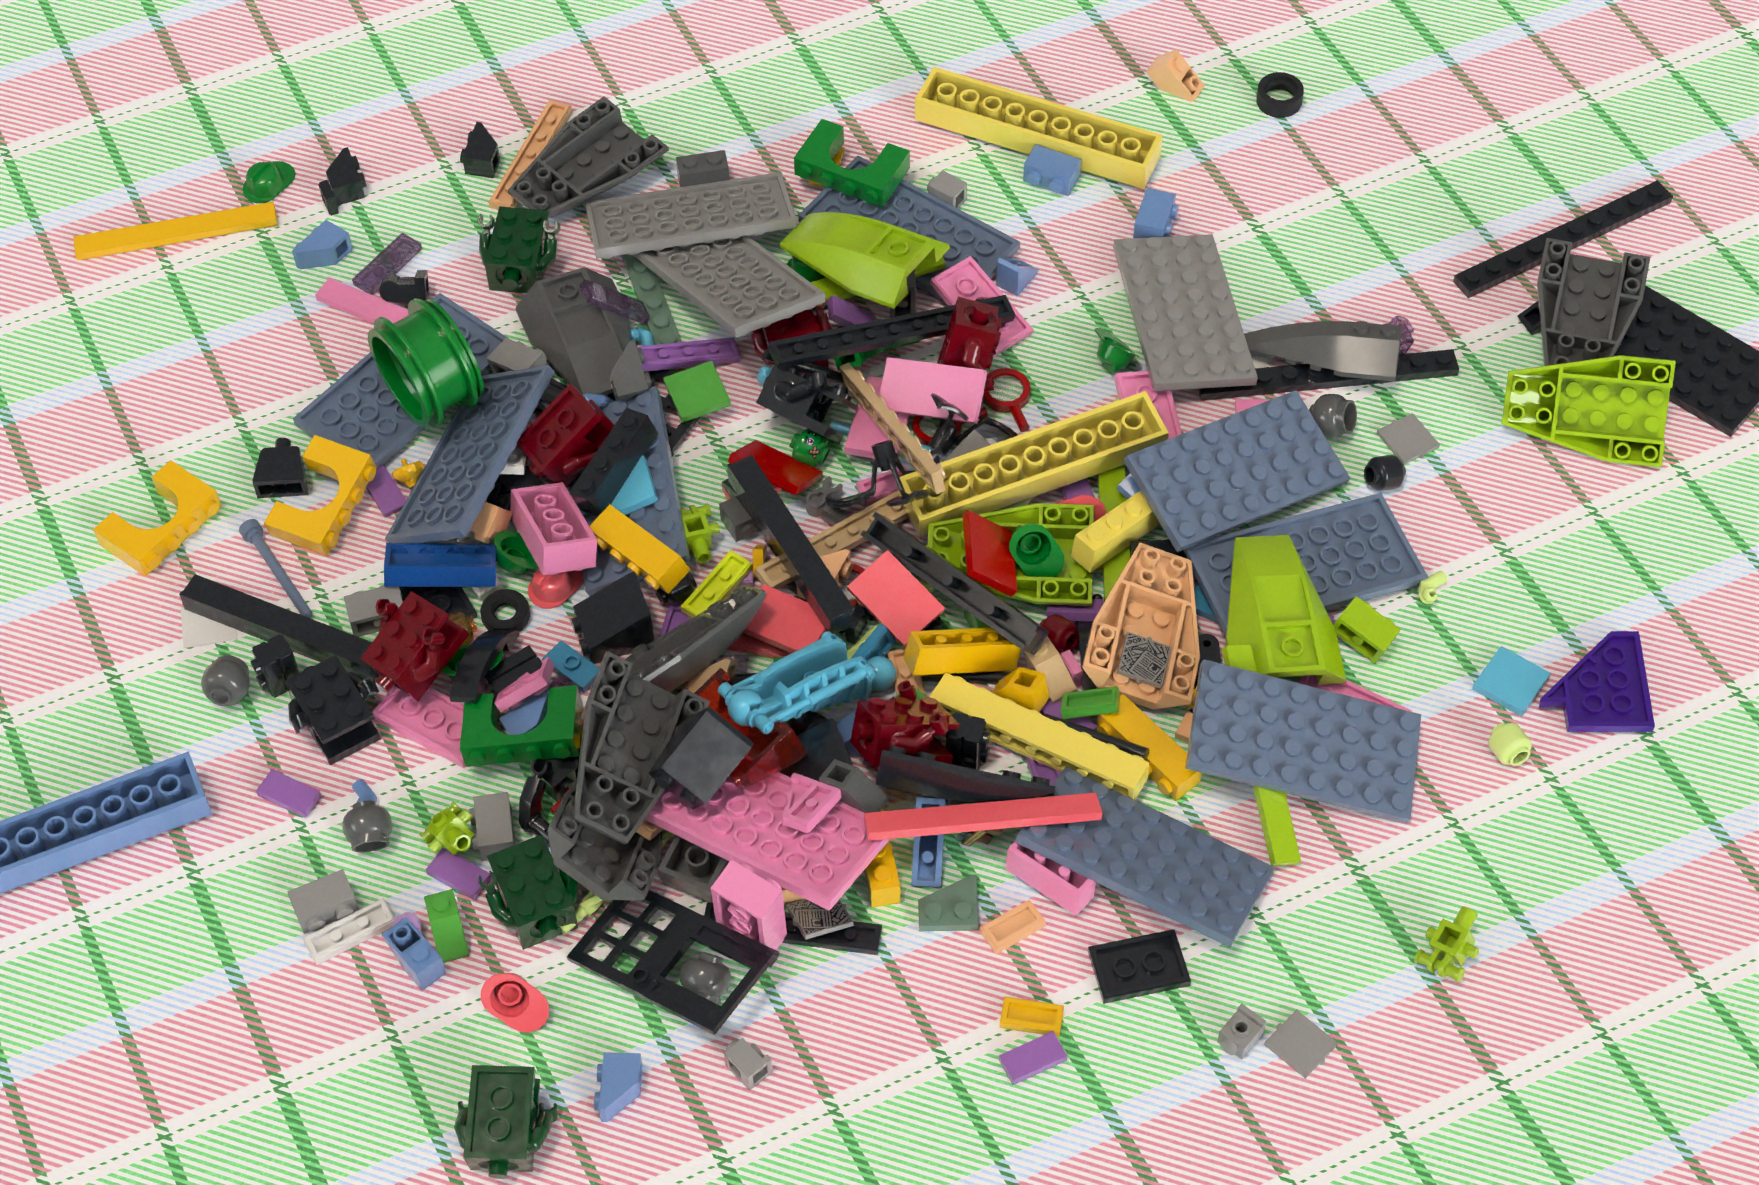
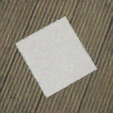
[181,607,237,648]

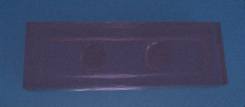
[352,233,422,295]
[579,279,651,324]

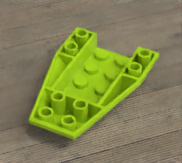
[780,212,950,309]
[1502,355,1676,467]
[928,503,1094,606]
[1226,535,1346,685]

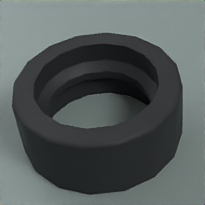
[1256,72,1304,118]

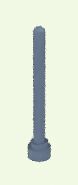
[239,519,312,618]

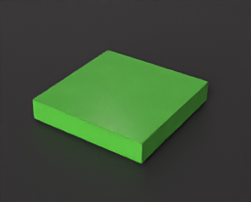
[663,361,731,423]

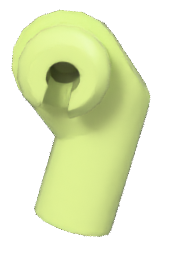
[1418,570,1447,604]

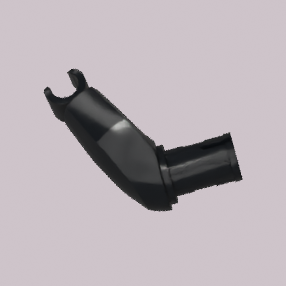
[518,759,553,847]

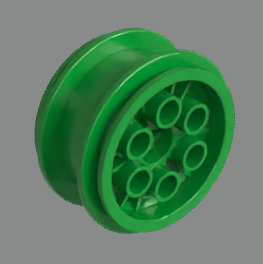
[368,298,484,427]

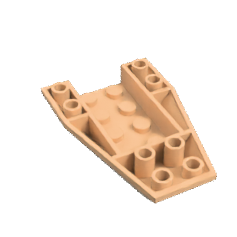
[1082,543,1200,710]

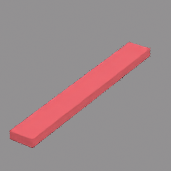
[864,793,1102,841]

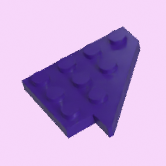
[1539,631,1655,732]

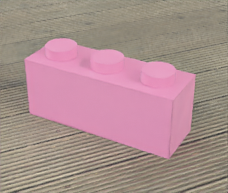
[1005,840,1096,916]

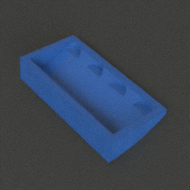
[384,543,496,587]

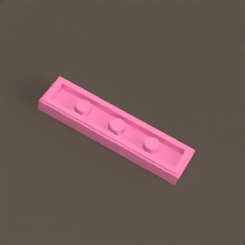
[315,277,409,324]

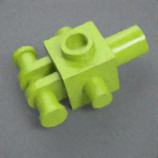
[681,503,720,564]
[419,801,475,855]
[1414,906,1479,982]

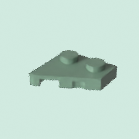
[918,875,978,932]

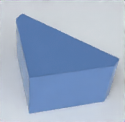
[996,257,1039,296]

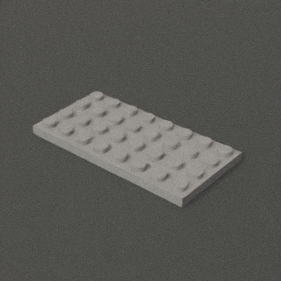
[585,172,797,259]
[1113,234,1258,391]
[632,235,825,338]

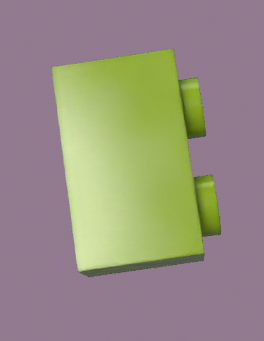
[1333,596,1401,664]

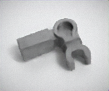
[806,476,852,526]

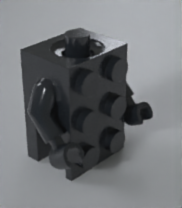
[756,365,858,444]
[285,655,381,765]

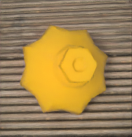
[392,458,423,488]

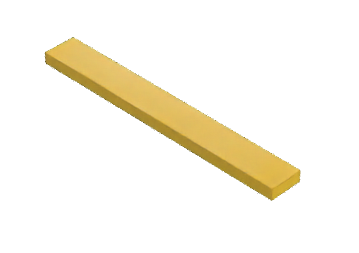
[73,201,278,261]

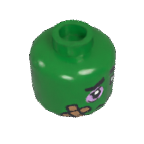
[789,429,831,468]

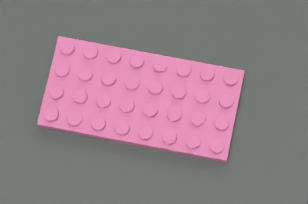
[644,756,890,911]

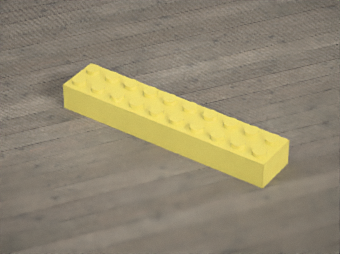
[915,67,1163,189]
[898,391,1169,537]

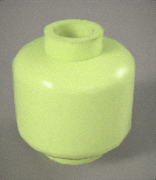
[1488,723,1532,766]

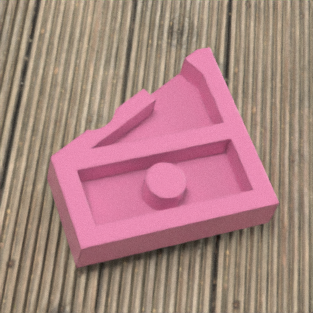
[494,657,555,713]
[782,773,842,834]

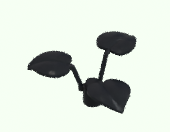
[928,393,1018,455]
[825,440,940,508]

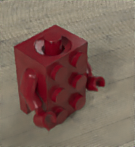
[751,297,831,376]
[937,297,1002,392]
[517,383,614,487]
[360,591,470,702]
[850,680,960,768]

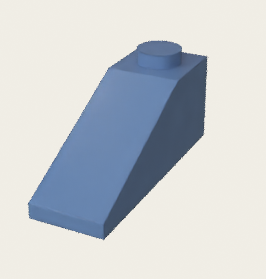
[911,797,946,887]

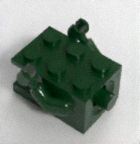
[477,206,561,293]
[478,834,578,950]
[454,1065,558,1179]

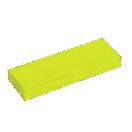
[681,550,753,618]

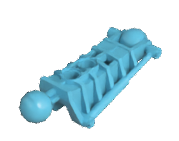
[718,631,896,734]

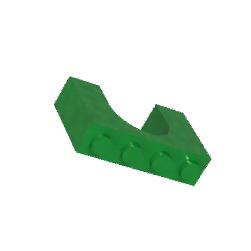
[794,119,910,207]
[459,685,583,767]

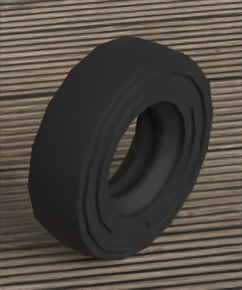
[480,589,530,632]

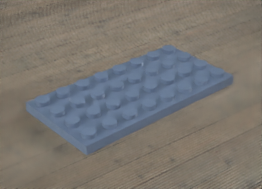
[798,155,1020,302]
[293,293,509,470]
[385,365,555,543]
[569,386,690,597]
[1123,390,1351,552]
[1184,493,1429,636]
[1185,659,1421,823]
[1015,767,1276,948]

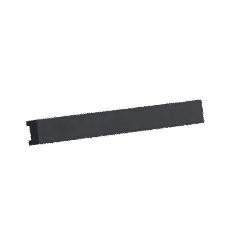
[727,455,855,634]
[860,512,1050,655]
[179,574,379,681]

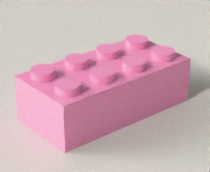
[510,482,597,575]
[711,859,787,950]

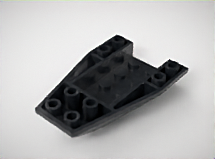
[876,745,1055,803]

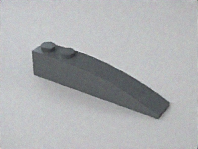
[1244,321,1402,382]

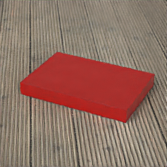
[728,440,823,495]
[962,510,1017,597]

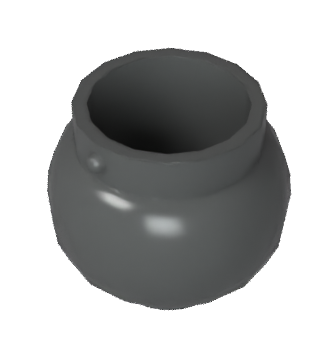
[1309,394,1357,438]
[201,655,250,706]
[342,800,392,852]
[680,952,731,1004]

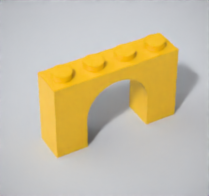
[264,435,377,556]
[93,460,222,576]

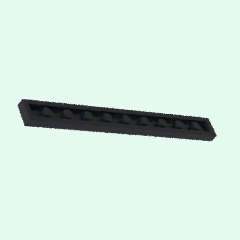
[1453,180,1673,298]
[768,295,1016,369]
[1198,349,1459,401]

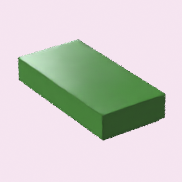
[1061,686,1120,719]

